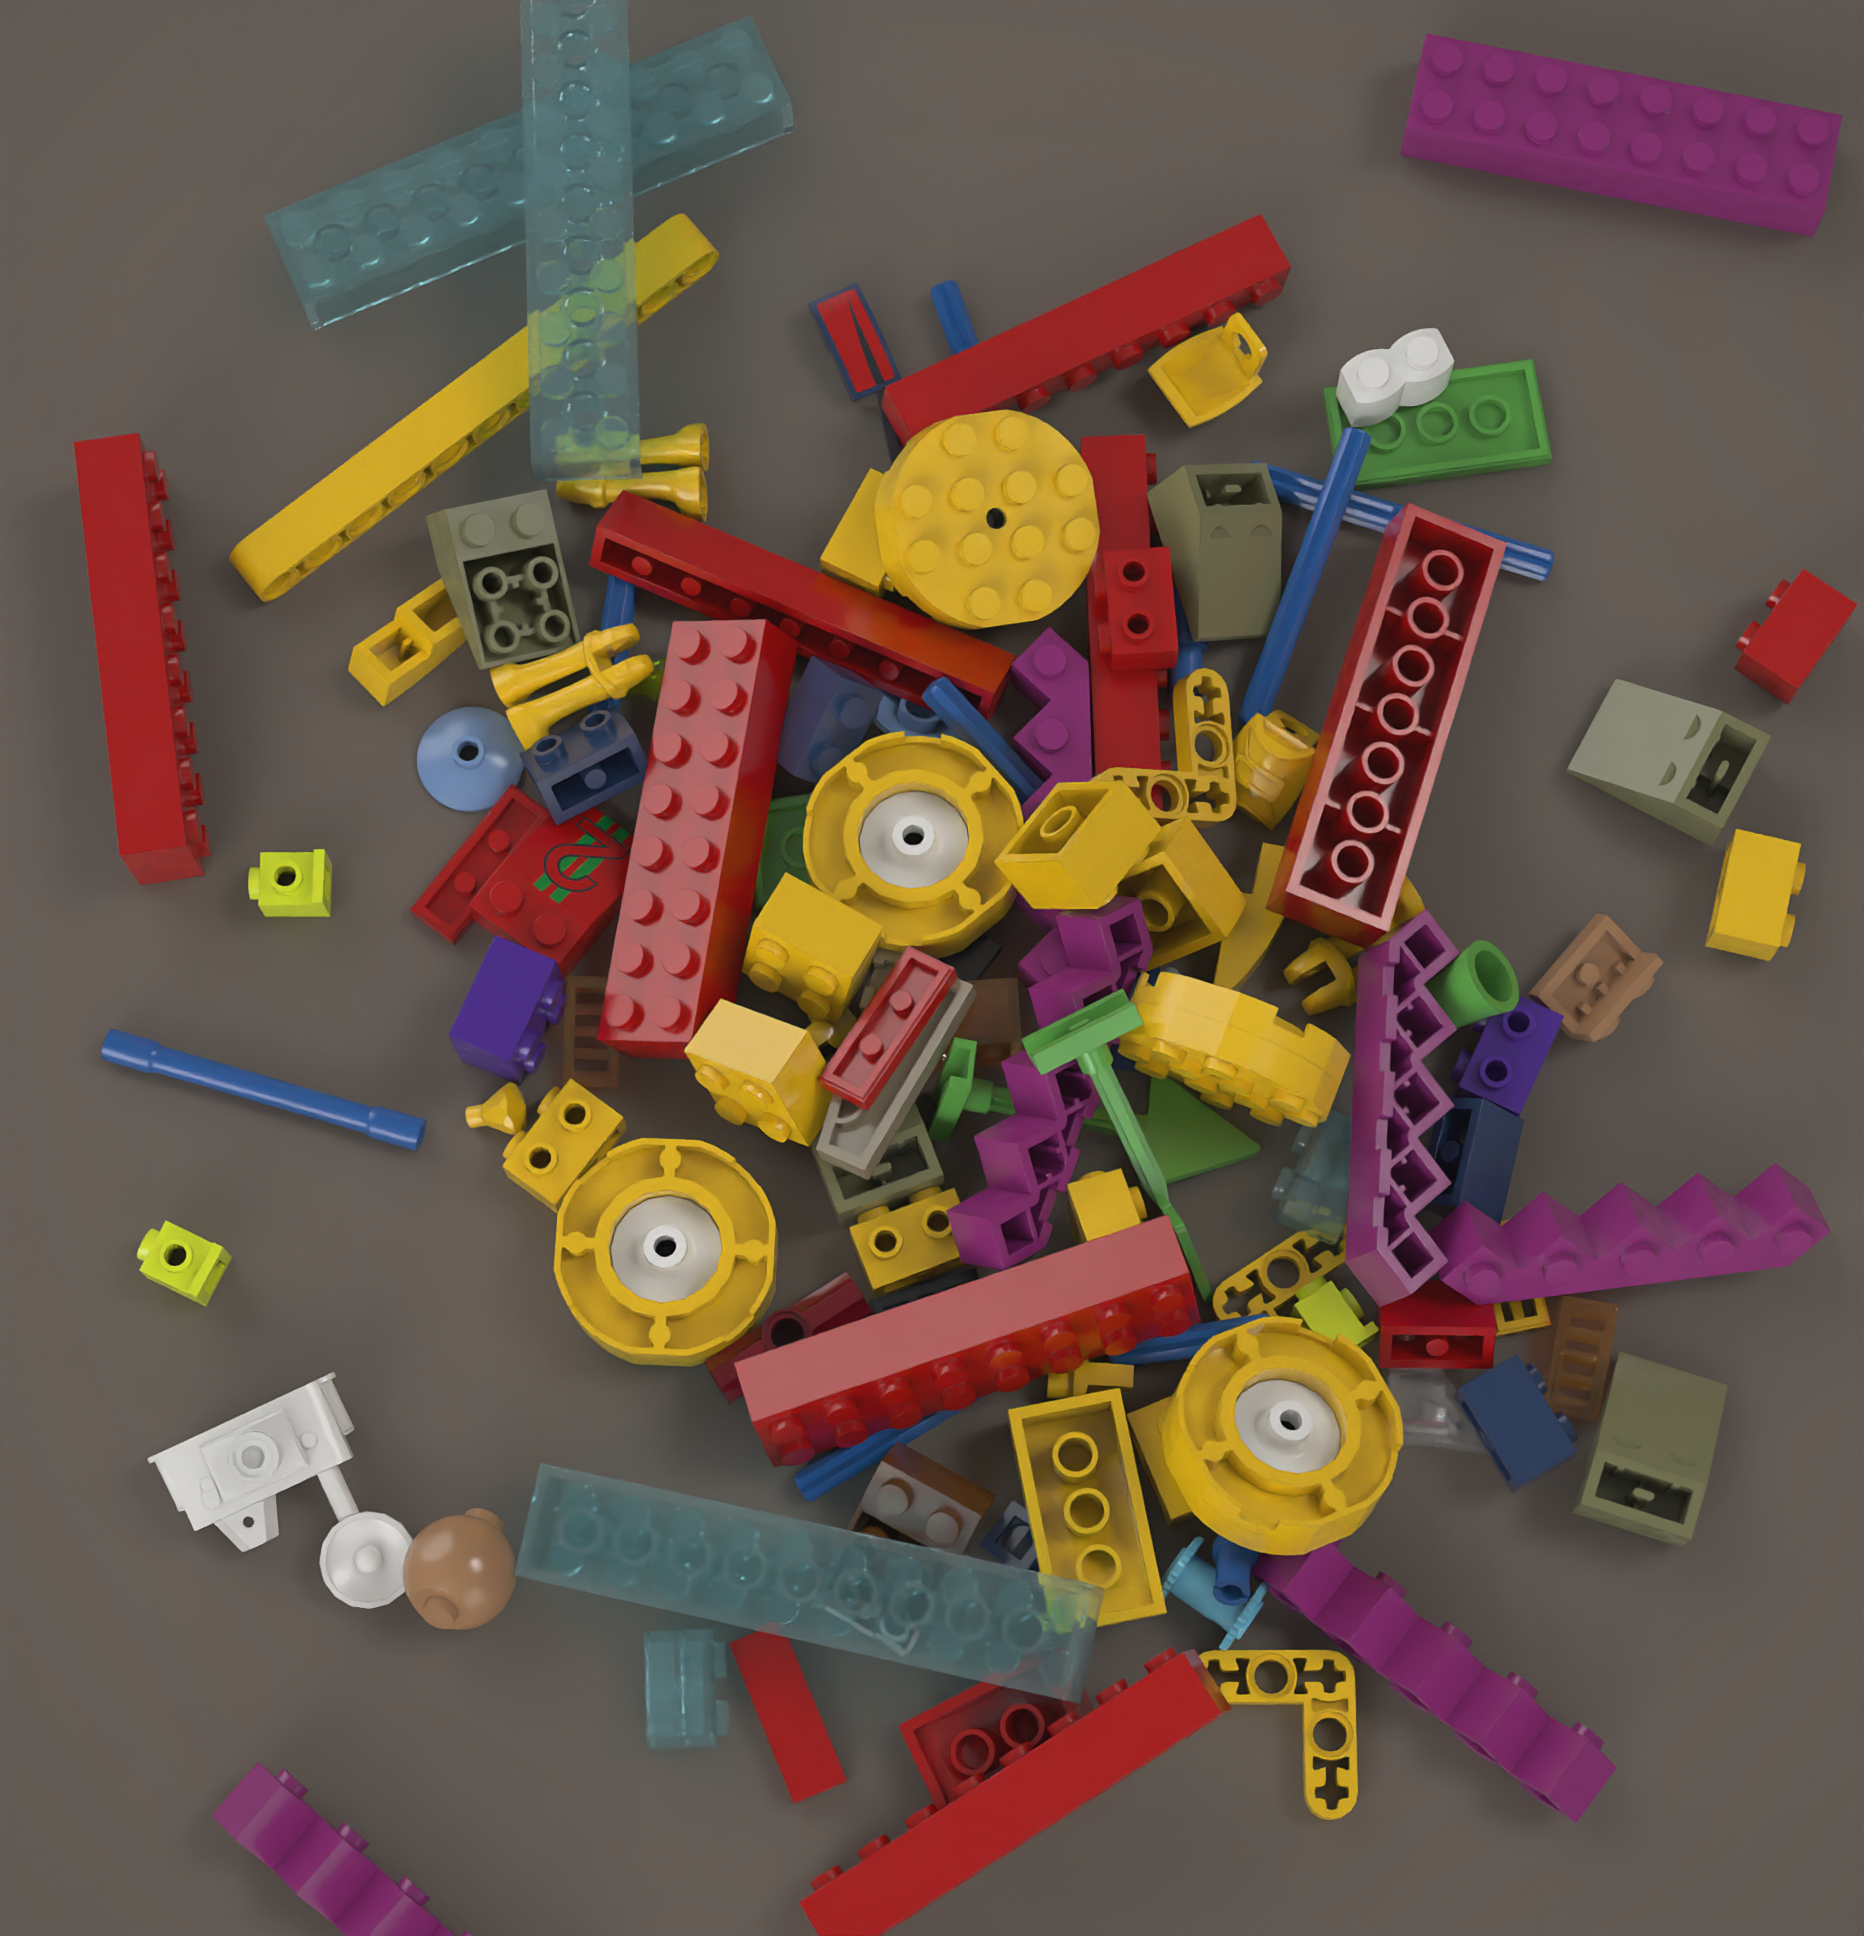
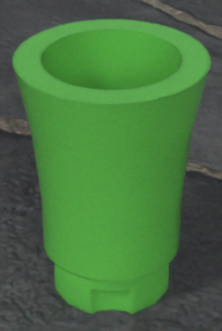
[1424,940,1519,1029]

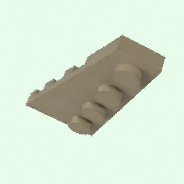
[816,947,977,1180]

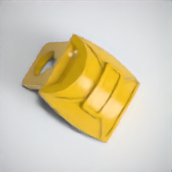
[1147,312,1268,428]
[1232,709,1320,830]

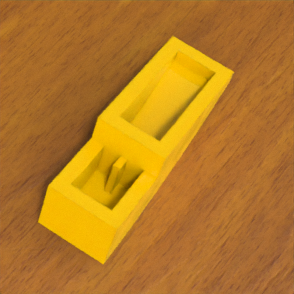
[348,578,467,707]
[1213,843,1285,992]

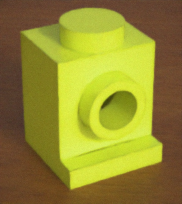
[248,849,332,917]
[137,1221,232,1307]
[1290,1275,1379,1348]

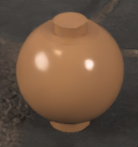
[403,1508,518,1630]

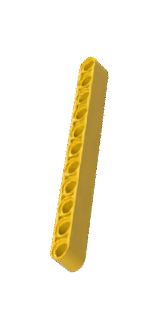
[229,213,719,602]

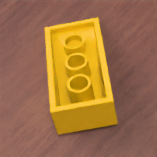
[1007,1388,1167,1636]

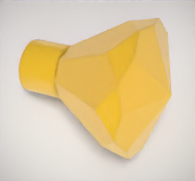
[465,1082,527,1135]

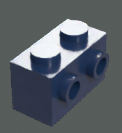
[777,655,884,784]
[519,705,648,825]
[1424,1098,1524,1225]
[1453,1354,1578,1494]

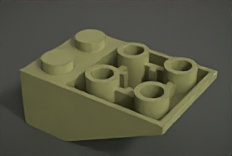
[1146,463,1282,642]
[426,489,581,670]
[1566,678,1772,847]
[809,1054,944,1227]
[1572,1351,1728,1547]

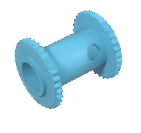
[1160,1536,1269,1650]

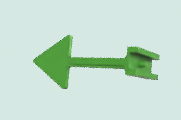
[1021,989,1214,1304]
[927,1037,1260,1190]

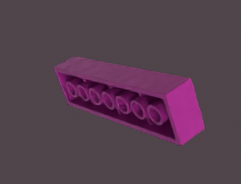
[1400,33,1842,237]

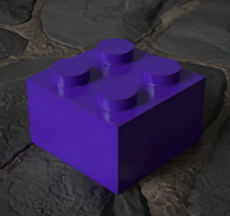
[448,935,569,1086]

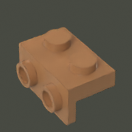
[1527,913,1663,1043]

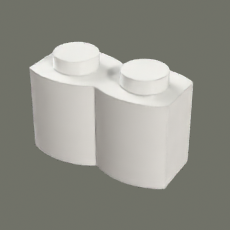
[1335,328,1454,427]

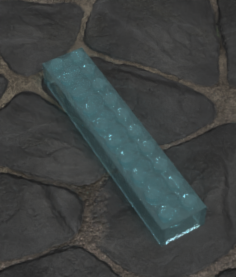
[520,0,643,482]
[264,15,795,330]
[514,1463,1105,1704]

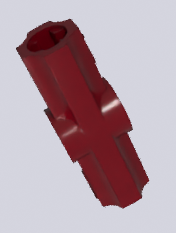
[703,1272,873,1405]

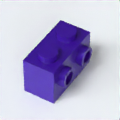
[1450,996,1564,1117]

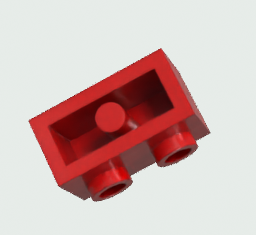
[1093,547,1179,672]
[1734,568,1858,705]
[1376,1281,1496,1369]

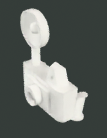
[147,1372,413,1609]

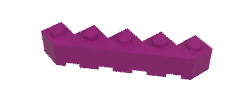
[1011,627,1092,990]
[947,896,1153,1271]
[1345,909,1460,1307]
[1428,1163,1831,1305]
[1250,1539,1617,1823]
[212,1762,474,1936]

